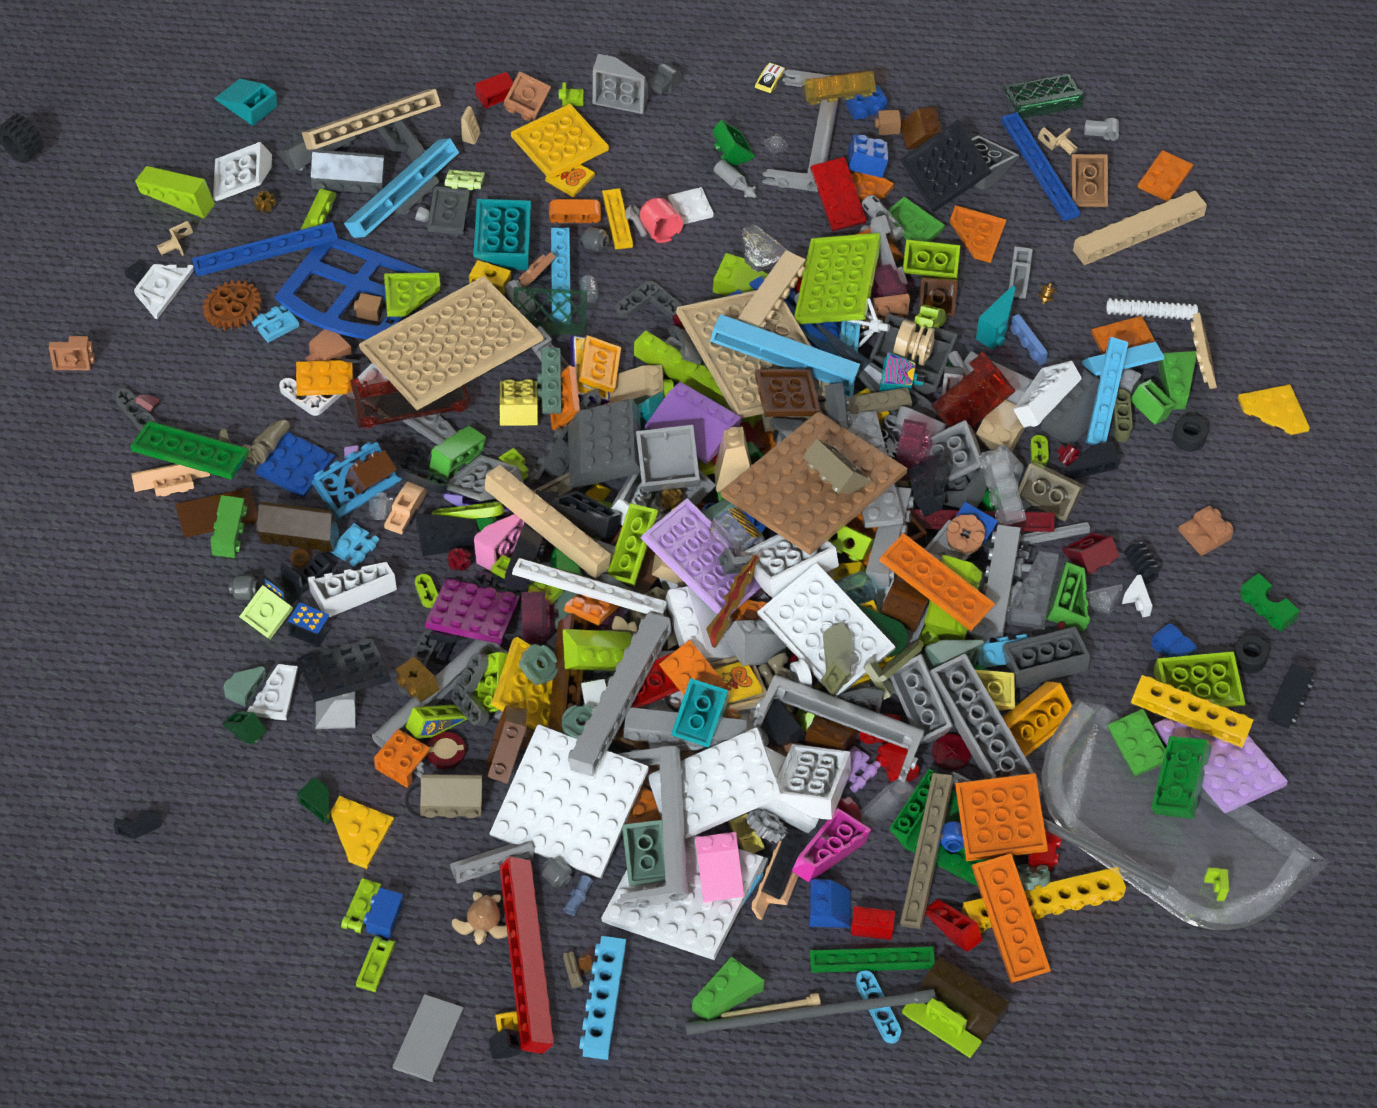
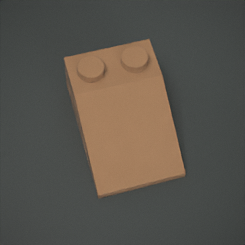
[1070,154,1108,207]

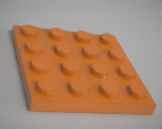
[955,773,1048,861]

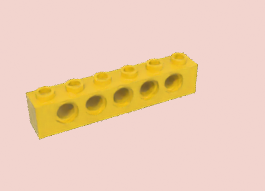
[1131,675,1253,748]

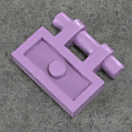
[845,746,881,793]

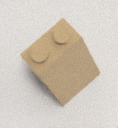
[714,427,752,492]

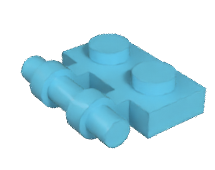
[251,305,299,343]
[331,523,379,566]

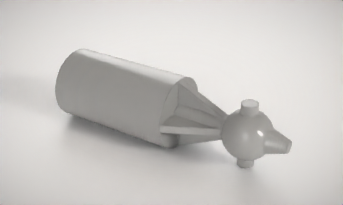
[714,160,757,198]

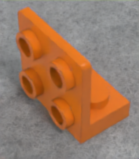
[374,729,430,788]

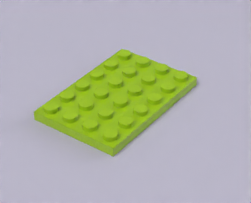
[794,233,881,324]

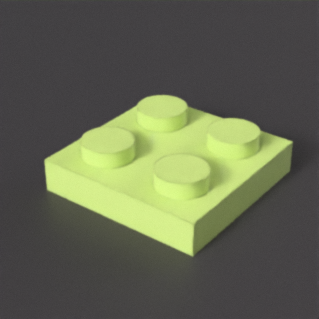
[239,585,293,639]

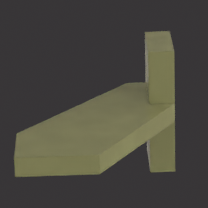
[820,622,852,696]
[863,640,924,700]

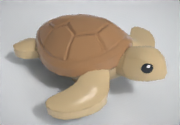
[452,892,508,945]

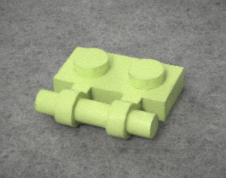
[445,169,485,190]

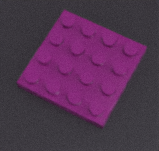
[425,579,520,645]

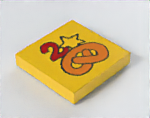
[545,164,595,198]
[714,662,762,704]

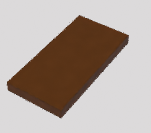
[175,488,258,538]

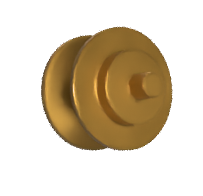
[1037,283,1057,304]

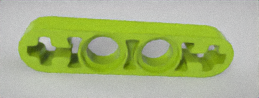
[432,502,504,519]

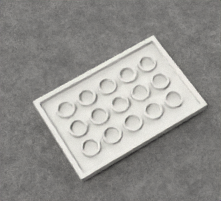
[757,563,895,697]
[648,727,782,839]

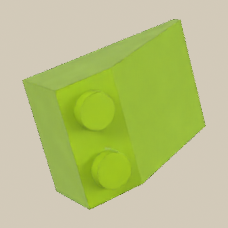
[713,253,768,296]

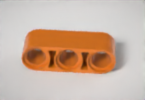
[549,199,601,223]

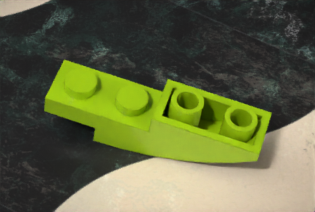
[914,305,946,329]

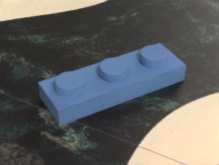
[1010,314,1048,365]

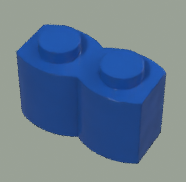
[1151,623,1197,658]

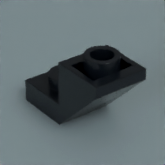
[113,809,162,839]

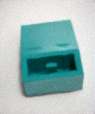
[215,79,277,126]

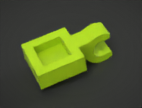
[498,448,529,481]

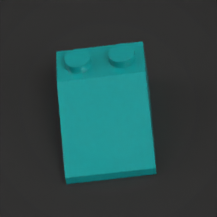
[976,285,1016,350]
[671,678,731,748]

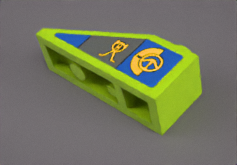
[406,705,467,739]

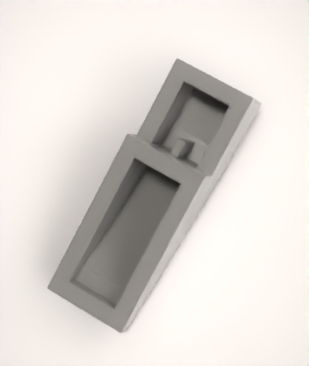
[1009,246,1033,299]

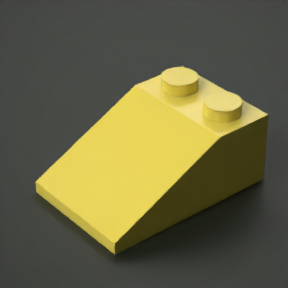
[975,670,1015,711]

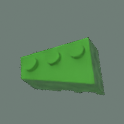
[1158,351,1196,410]
[428,426,486,480]
[211,495,248,558]
[1047,562,1090,632]
[692,957,764,1021]

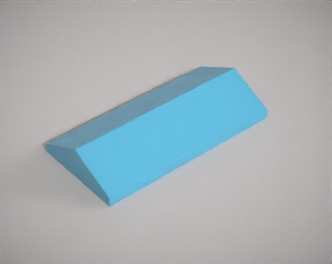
[1081,342,1164,376]

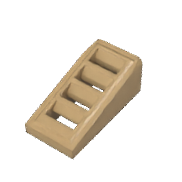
[461,106,481,144]

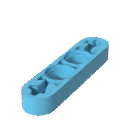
[856,970,901,1043]

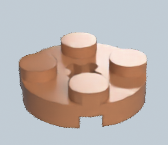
[946,515,985,554]

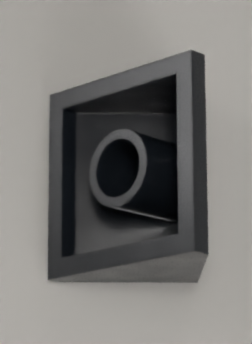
[754,699,806,747]

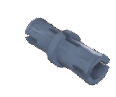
[563,875,593,916]

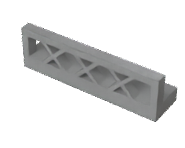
[450,843,534,884]

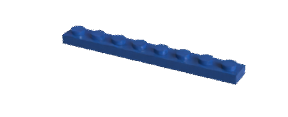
[1001,112,1080,222]
[192,222,338,277]

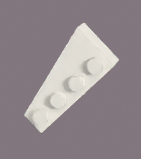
[1013,361,1082,427]
[308,562,397,617]

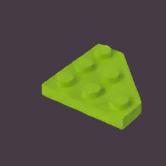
[384,273,440,317]

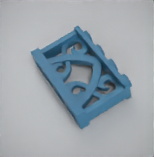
[311,442,401,520]

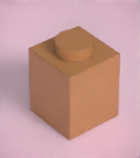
[874,110,901,135]
[354,293,383,322]

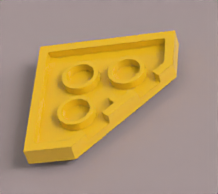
[1238,385,1310,435]
[330,796,394,869]

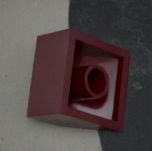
[1062,532,1119,574]

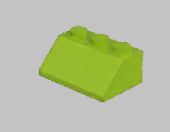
[903,240,960,279]

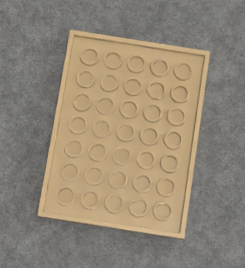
[359,276,543,410]
[676,290,829,418]

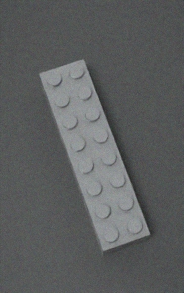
[930,654,1044,797]

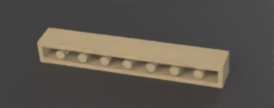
[302,89,441,150]
[1073,191,1207,265]
[485,465,611,579]

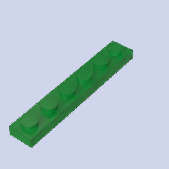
[809,947,935,973]

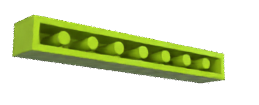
[634,330,762,428]

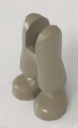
[241,420,290,465]
[757,653,795,714]

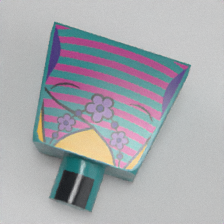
[879,352,924,392]

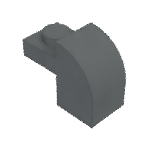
[647,63,682,94]

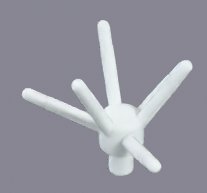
[848,298,890,347]

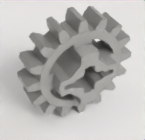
[746,808,788,843]

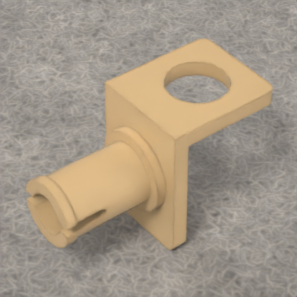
[1038,127,1078,156]
[156,221,193,256]

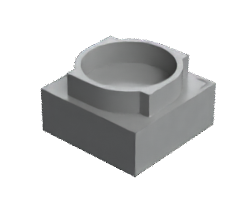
[636,425,700,492]

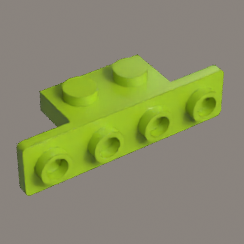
[300,189,336,230]
[902,998,982,1058]

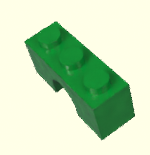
[1239,573,1300,632]

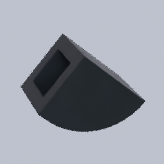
[489,1028,523,1059]

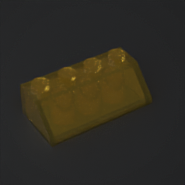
[801,70,876,105]

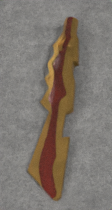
[706,555,759,648]

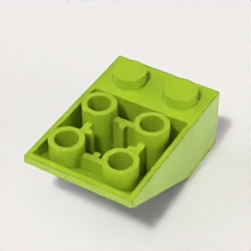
[473,652,508,714]

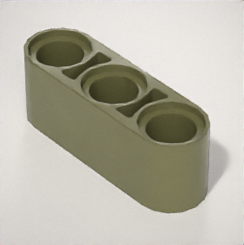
[1112,389,1132,442]

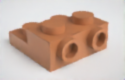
[503,71,551,121]
[49,336,95,370]
[1178,505,1233,556]

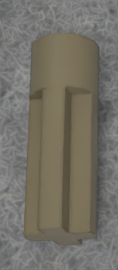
[563,952,583,988]

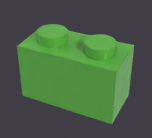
[1131,380,1176,425]

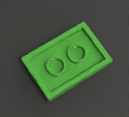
[885,197,945,242]
[1107,709,1166,778]

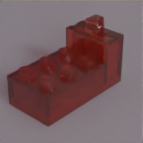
[931,352,1016,428]

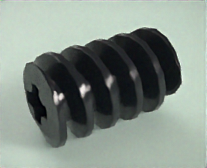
[1123,542,1161,584]

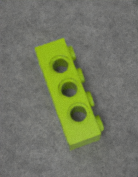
[827,525,874,562]

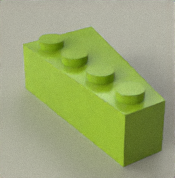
[135,166,215,219]

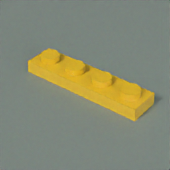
[602,188,633,250]

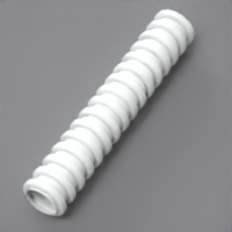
[1107,298,1198,320]

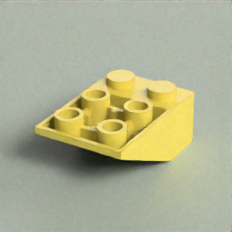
[500,379,538,426]

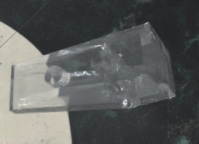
[860,779,914,829]

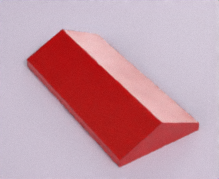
[631,652,680,708]

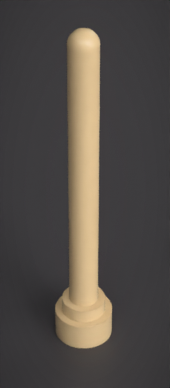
[721,993,821,1019]

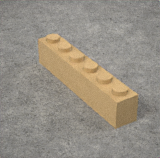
[738,250,805,330]

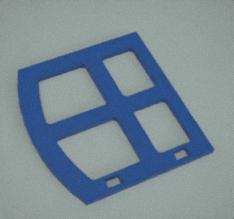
[275,238,432,339]

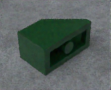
[222,711,267,744]
[297,777,330,825]

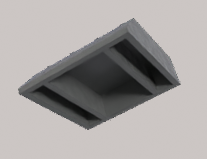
[869,314,958,395]
[568,398,641,489]

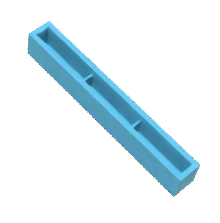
[344,138,459,238]
[710,314,860,391]

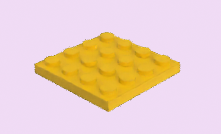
[511,104,609,179]
[491,637,553,730]

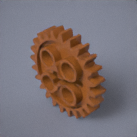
[202,280,262,331]

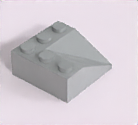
[592,54,649,114]

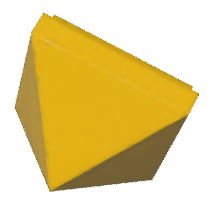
[585,483,611,501]

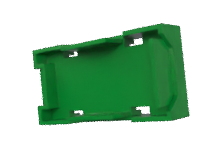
[1151,736,1211,819]

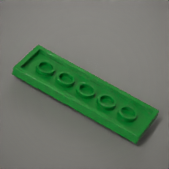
[130,421,249,480]

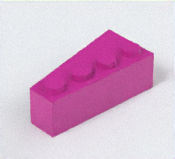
[792,808,871,882]

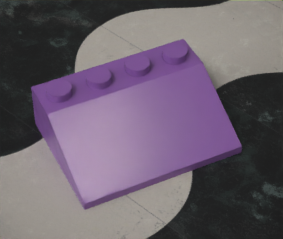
[645,382,741,464]

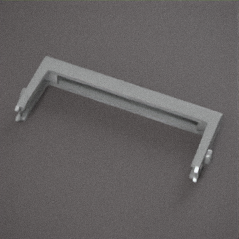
[762,70,842,192]
[372,639,508,778]
[753,674,925,782]
[617,746,688,909]

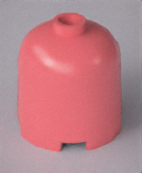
[640,198,683,243]

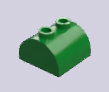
[713,120,755,165]

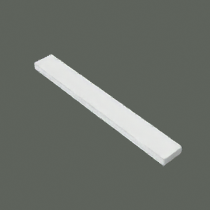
[512,558,668,616]

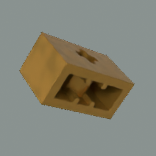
[395,657,440,703]

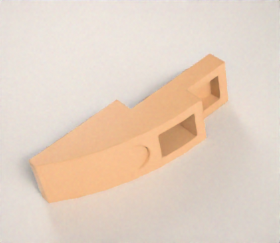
[384,481,428,534]

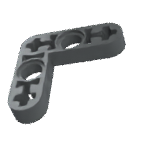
[616,281,683,319]
[451,653,489,726]

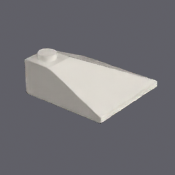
[213,142,272,201]

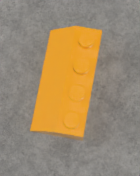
[1002,681,1077,757]

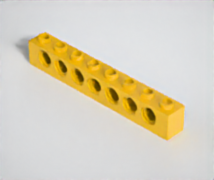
[962,867,1126,933]

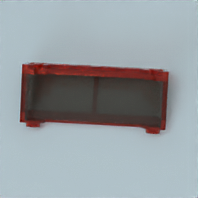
[346,378,470,428]

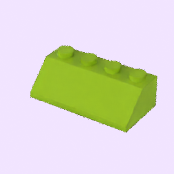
[607,503,659,586]
[924,555,982,640]
[563,629,633,671]

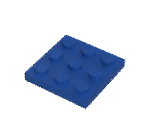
[256,432,335,498]

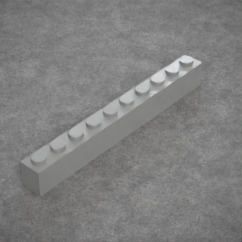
[568,612,671,777]

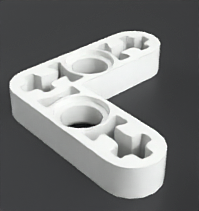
[279,378,343,416]

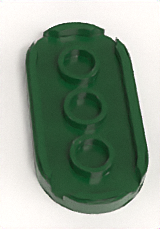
[855,603,908,658]

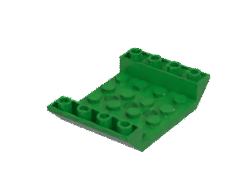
[889,769,1016,887]

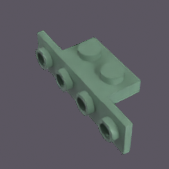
[537,348,561,414]

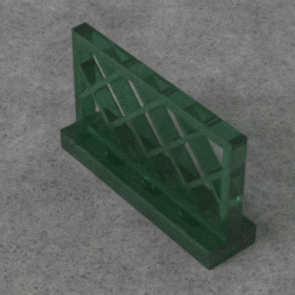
[1004,74,1084,119]
[513,287,587,335]

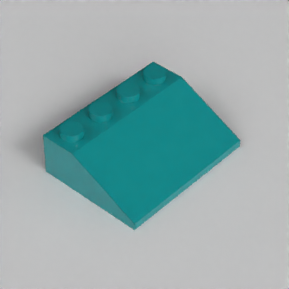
[474,199,531,270]

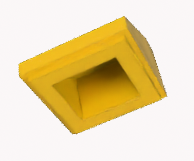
[495,1011,519,1033]

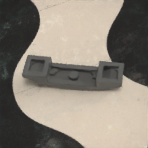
[668,326,702,365]

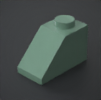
[223,666,266,707]

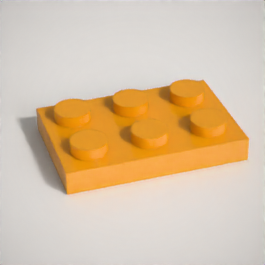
[578,335,621,393]
[296,360,353,396]

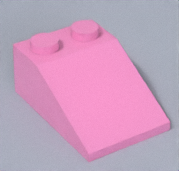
[474,514,524,571]
[695,832,744,902]

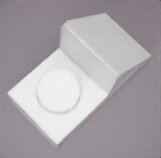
[1122,575,1152,617]

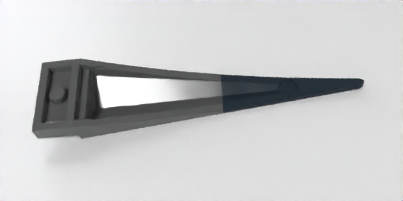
[816,324,940,437]

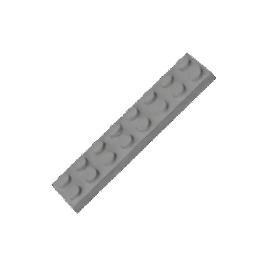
[847,411,903,528]

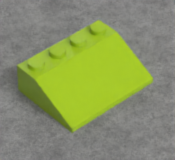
[1153,652,1245,711]

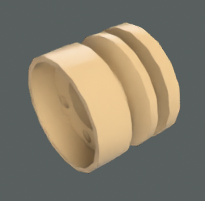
[893,320,935,366]

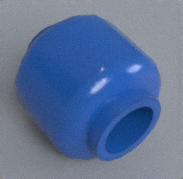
[940,821,964,852]

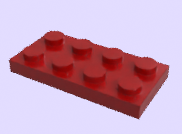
[810,157,867,232]

